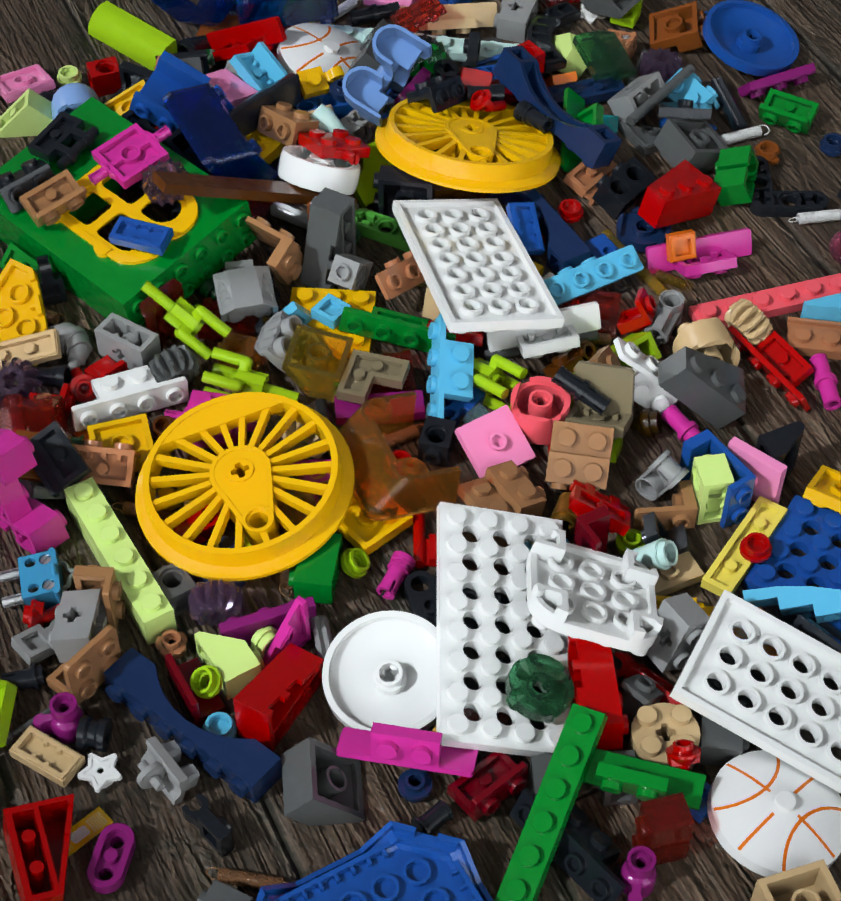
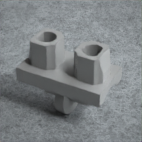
[136,736,200,806]

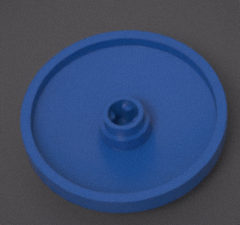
[702,0,800,77]

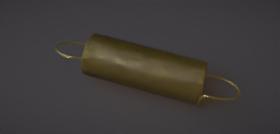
[649,268,692,291]

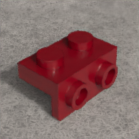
[447,752,528,822]

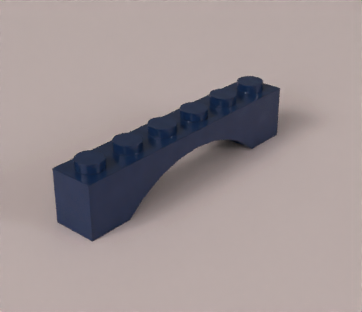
[492,46,623,169]
[486,162,592,275]
[103,647,282,804]

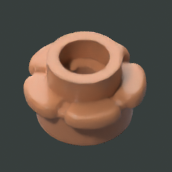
[155,629,188,660]

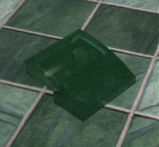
[572,31,637,81]

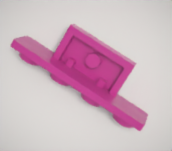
[645,227,752,279]
[336,722,478,778]

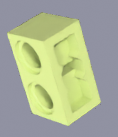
[690,453,735,525]

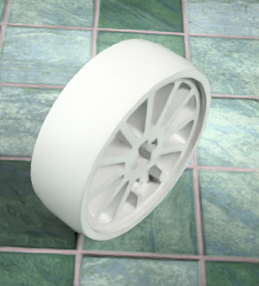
[278,145,361,195]

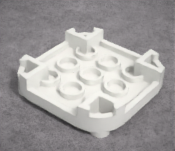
[526,529,664,656]

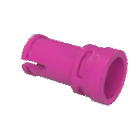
[376,551,416,600]

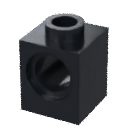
[418,415,457,467]

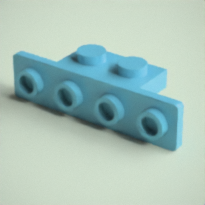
[543,245,644,306]
[425,313,474,419]

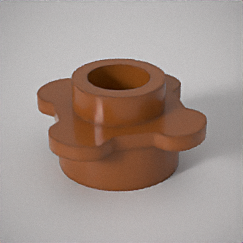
[755,140,781,165]

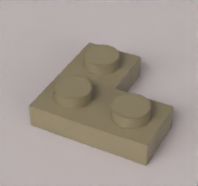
[336,349,410,405]

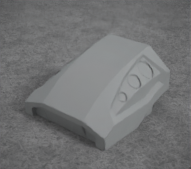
[212,266,278,323]
[254,310,327,387]

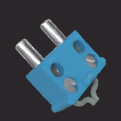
[0,547,74,608]

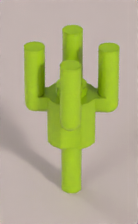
[141,280,232,361]
[201,347,300,401]
[473,354,528,410]

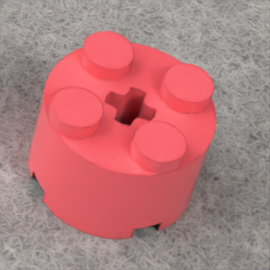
[510,376,571,446]

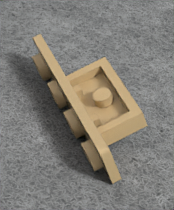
[399,2,497,35]

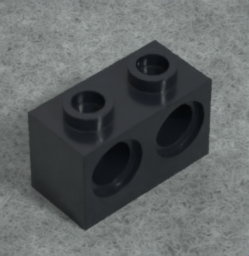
[592,156,657,220]

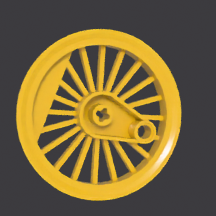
[375,99,561,193]
[135,392,355,581]

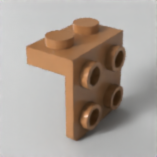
[245,216,304,287]
[46,625,122,705]

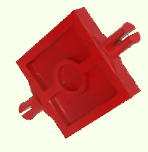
[298,129,371,165]

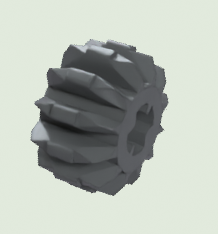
[149,344,200,383]

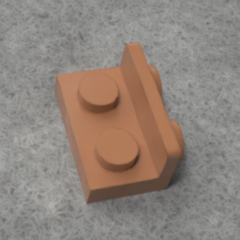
[74,440,141,488]

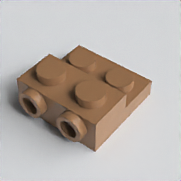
[545,420,615,492]
[457,460,547,517]

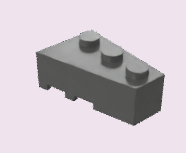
[300,187,356,289]
[658,346,746,429]

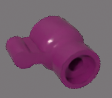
[33,692,84,744]
[619,846,657,901]

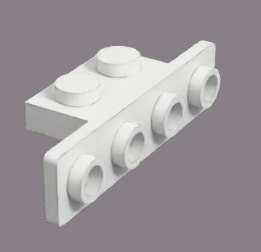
[486,301,601,359]
[613,337,678,415]
[71,365,189,432]

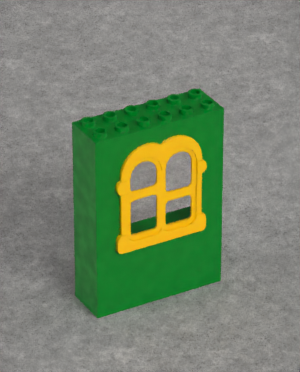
[0,97,257,330]

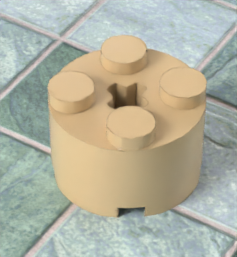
[672,317,740,366]
[627,703,701,769]

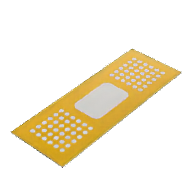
[69,806,114,856]

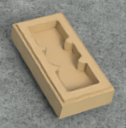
[648,551,705,596]
[8,725,86,788]

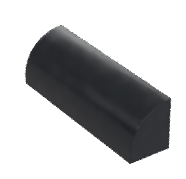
[211,73,302,143]

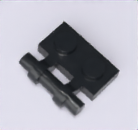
[27,111,100,171]

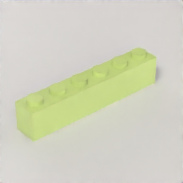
[64,477,178,645]

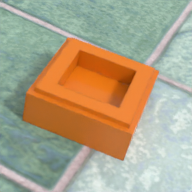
[545,71,578,87]
[666,229,697,263]

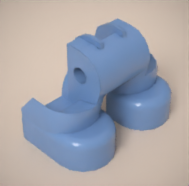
[342,24,432,127]

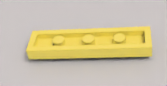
[700,496,788,596]

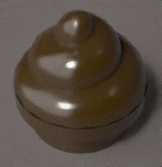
[630,408,662,438]

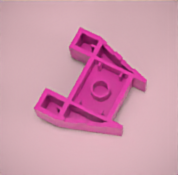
[0,428,70,554]

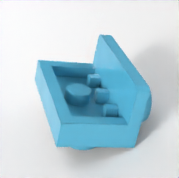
[229,41,288,91]
[665,68,721,110]

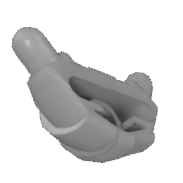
[49,322,93,371]

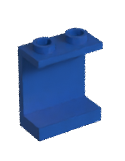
[129,50,211,132]
[678,429,756,529]

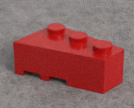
[637,159,722,229]
[567,636,629,750]
[233,643,324,752]
[3,794,74,901]

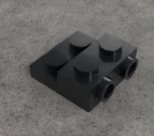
[373,165,434,219]

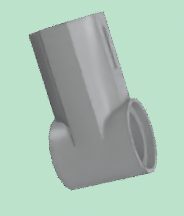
[644,289,685,346]

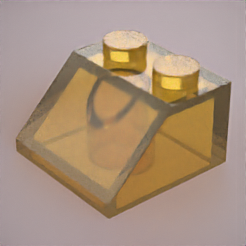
[282,324,354,402]

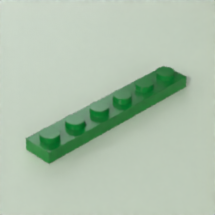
[494,703,608,901]

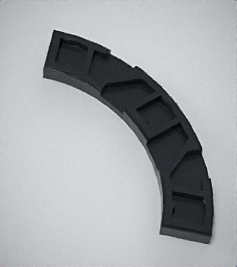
[526,1,581,74]

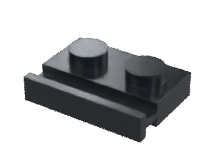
[30,421,92,498]

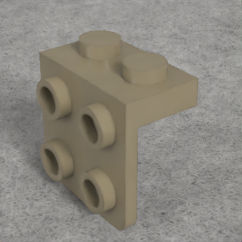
[565,361,635,439]

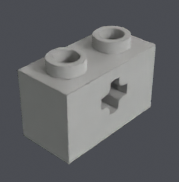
[493,0,538,43]
[607,71,665,122]
[94,312,161,369]
[48,588,108,663]
[646,592,709,673]

